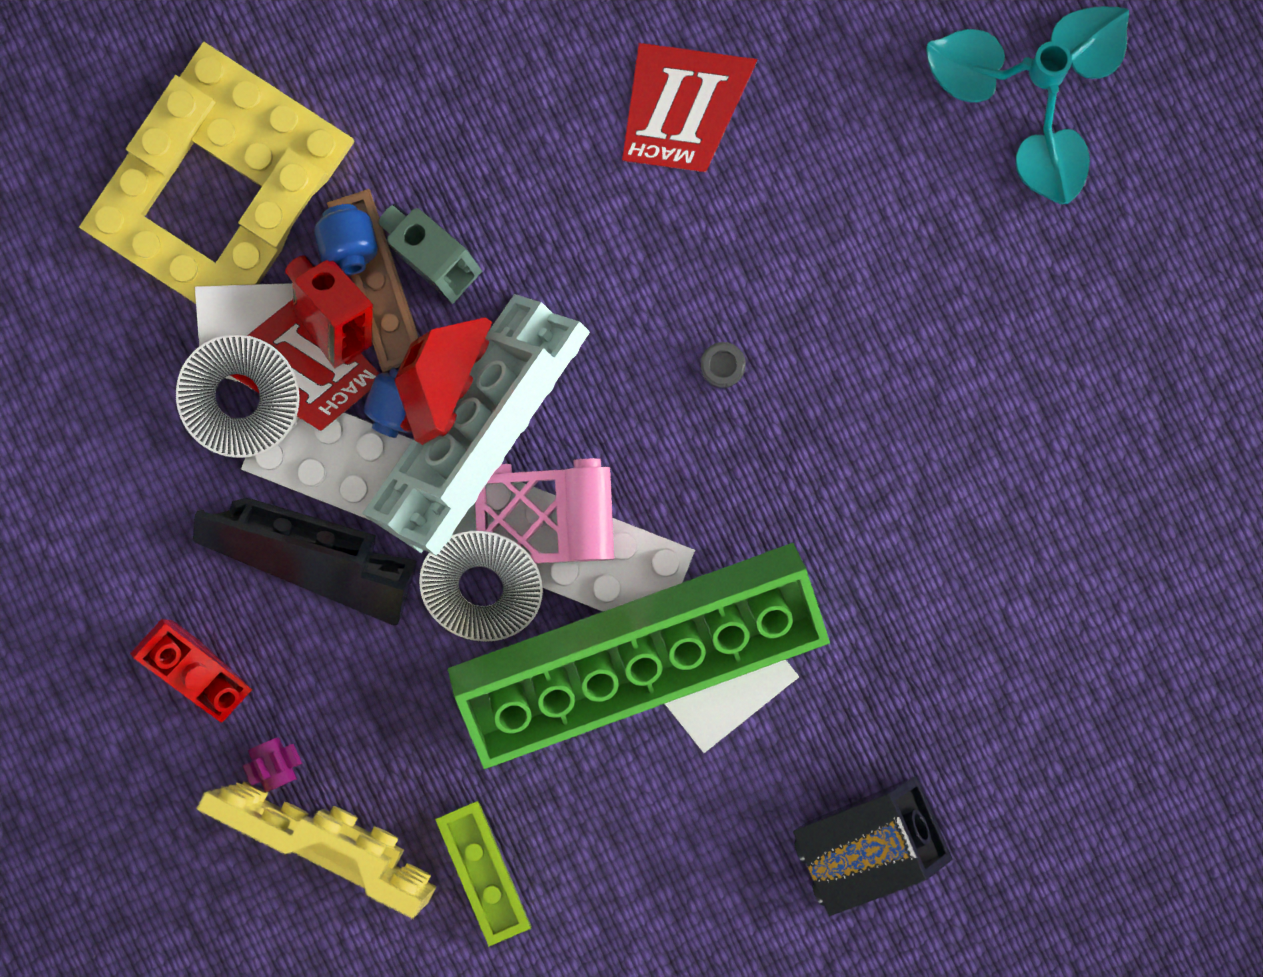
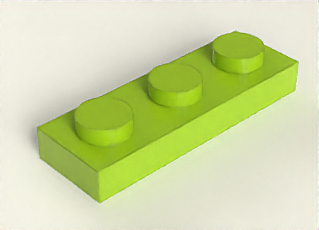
[435,801,532,946]

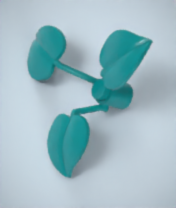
[926,6,1129,204]

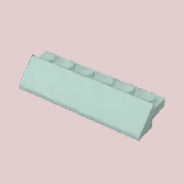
[362,294,590,556]

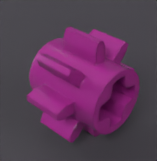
[242,737,302,793]

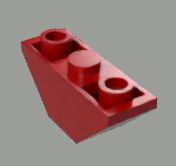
[394,317,492,445]
[130,619,252,723]

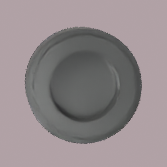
[700,342,746,388]

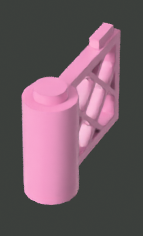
[475,458,614,564]

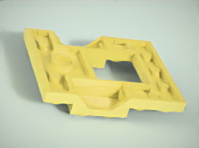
[79,41,354,304]
[197,781,437,918]

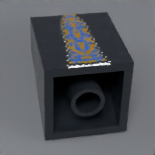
[793,775,953,917]

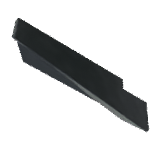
[193,497,417,626]

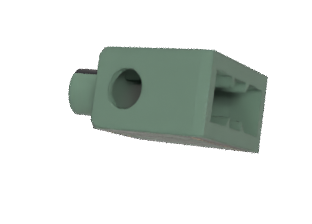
[379,204,483,304]

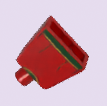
[285,255,373,368]

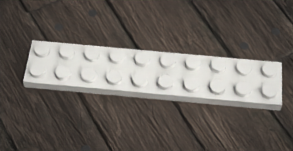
[241,413,695,612]

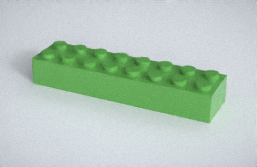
[448,543,830,769]

